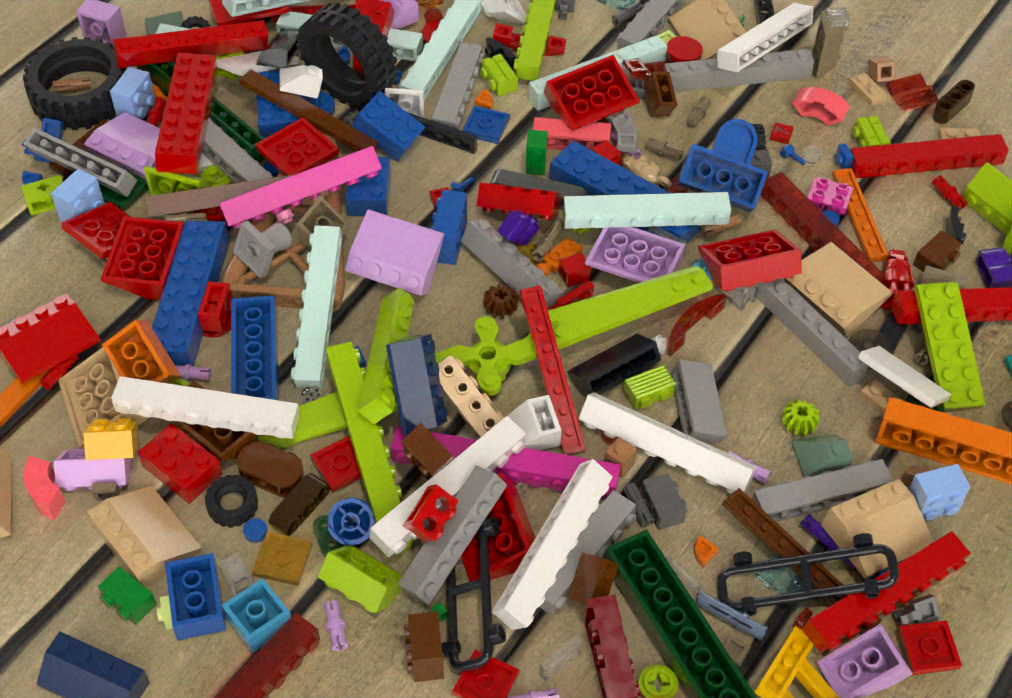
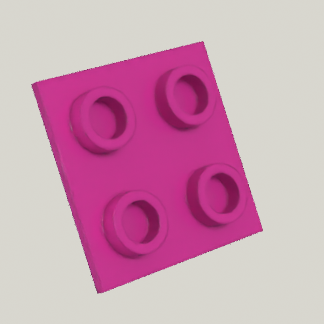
[806,177,853,216]

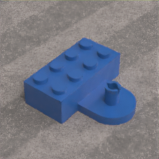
[257,70,335,139]
[676,119,768,212]

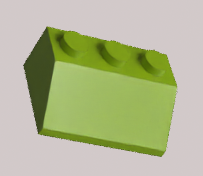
[963,162,1012,235]
[144,166,213,196]
[318,545,403,613]

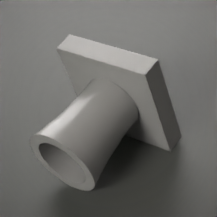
[233,220,292,278]

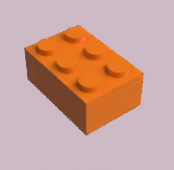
[102,320,181,384]

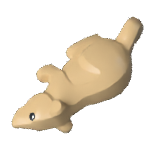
[622,153,672,189]

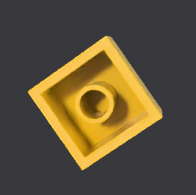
[84,418,139,460]

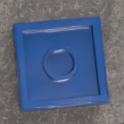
[462,106,510,144]

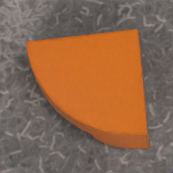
[474,89,493,110]
[694,535,719,568]

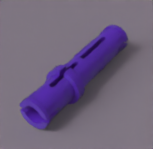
[800,514,857,571]

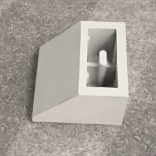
[507,395,561,450]

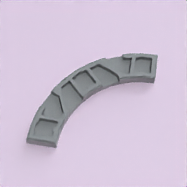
[605,109,638,153]

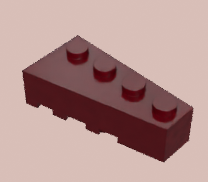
[584,594,640,698]

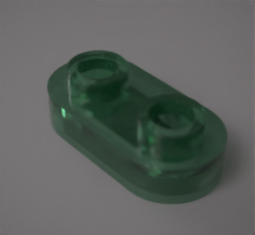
[313,515,344,558]

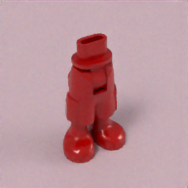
[880,249,914,310]

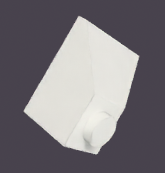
[482,0,527,25]
[279,65,323,98]
[385,88,425,118]

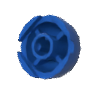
[328,497,375,545]

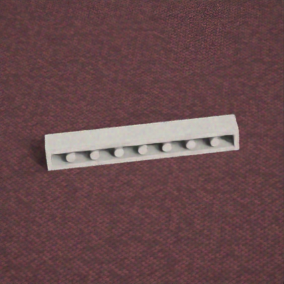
[716,3,814,72]
[111,376,299,439]
[579,392,757,494]
[369,416,527,558]
[492,459,613,630]

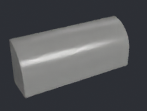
[671,360,727,445]

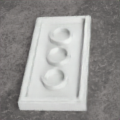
[217,50,298,76]
[858,346,952,408]

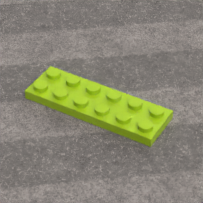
[914,282,986,411]

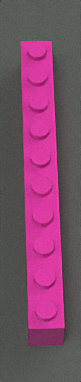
[390,426,620,499]

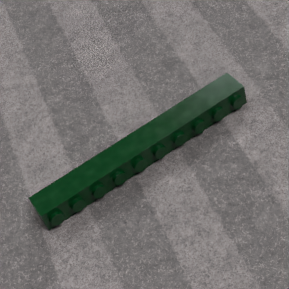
[136,62,266,163]

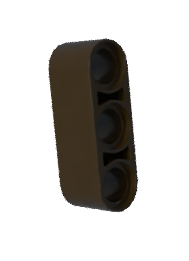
[932,80,975,124]
[269,473,330,536]

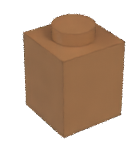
[868,56,895,82]
[604,437,637,478]

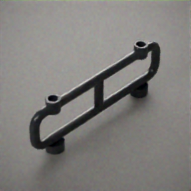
[441,516,506,672]
[717,533,899,616]

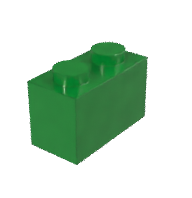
[526,130,548,176]
[97,566,157,625]

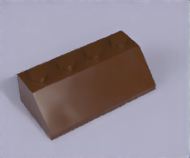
[173,381,258,460]

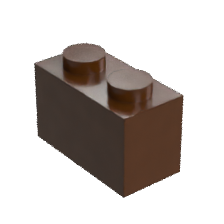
[643,72,678,117]
[913,230,962,272]
[568,552,619,605]

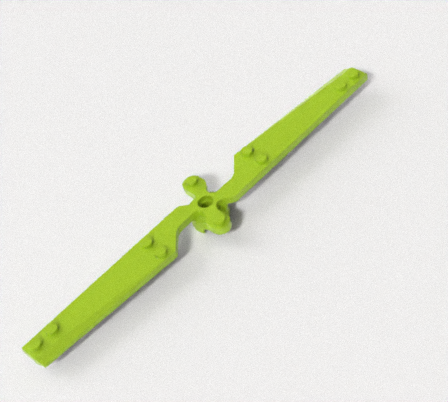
[258,266,713,449]

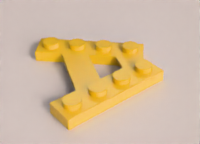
[754,626,839,698]

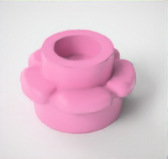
[275,208,295,224]

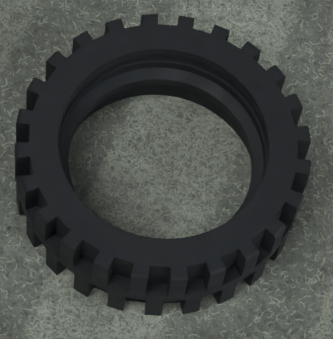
[296,2,398,107]
[23,37,127,130]

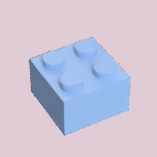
[110,67,156,120]
[51,168,105,222]
[909,464,970,521]

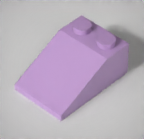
[817,624,913,698]

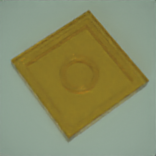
[252,532,313,586]

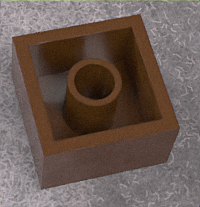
[401,423,454,480]
[404,611,444,682]

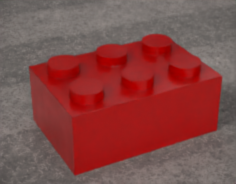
[138,423,223,504]

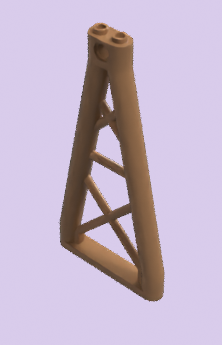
[220,128,345,311]

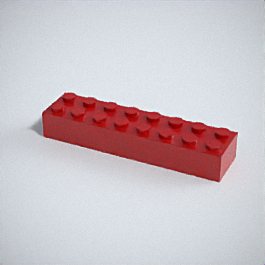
[155,53,217,174]

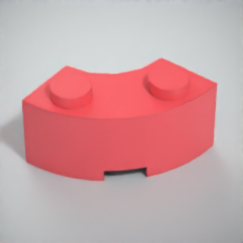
[792,86,850,126]
[23,456,66,520]

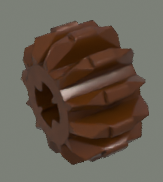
[483,283,519,319]

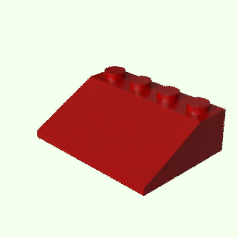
[208,0,290,26]
[543,54,640,131]
[101,216,184,300]
[698,230,802,291]
[0,293,101,384]
[461,472,535,581]

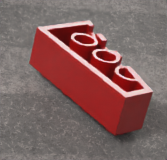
[353,0,395,75]
[476,182,561,220]

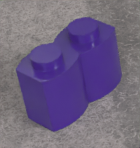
[497,210,540,247]
[976,247,1012,288]

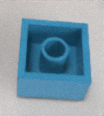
[221,578,293,654]

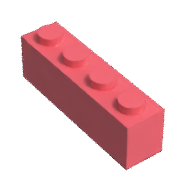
[533,117,611,150]

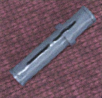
[696,592,768,641]

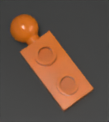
[535,237,583,277]

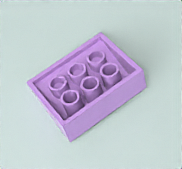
[84,112,160,182]
[345,210,445,296]
[585,227,685,283]

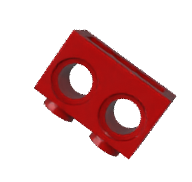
[198,281,233,333]
[403,484,459,542]

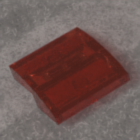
[885,73,938,111]

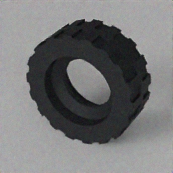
[205,474,258,528]

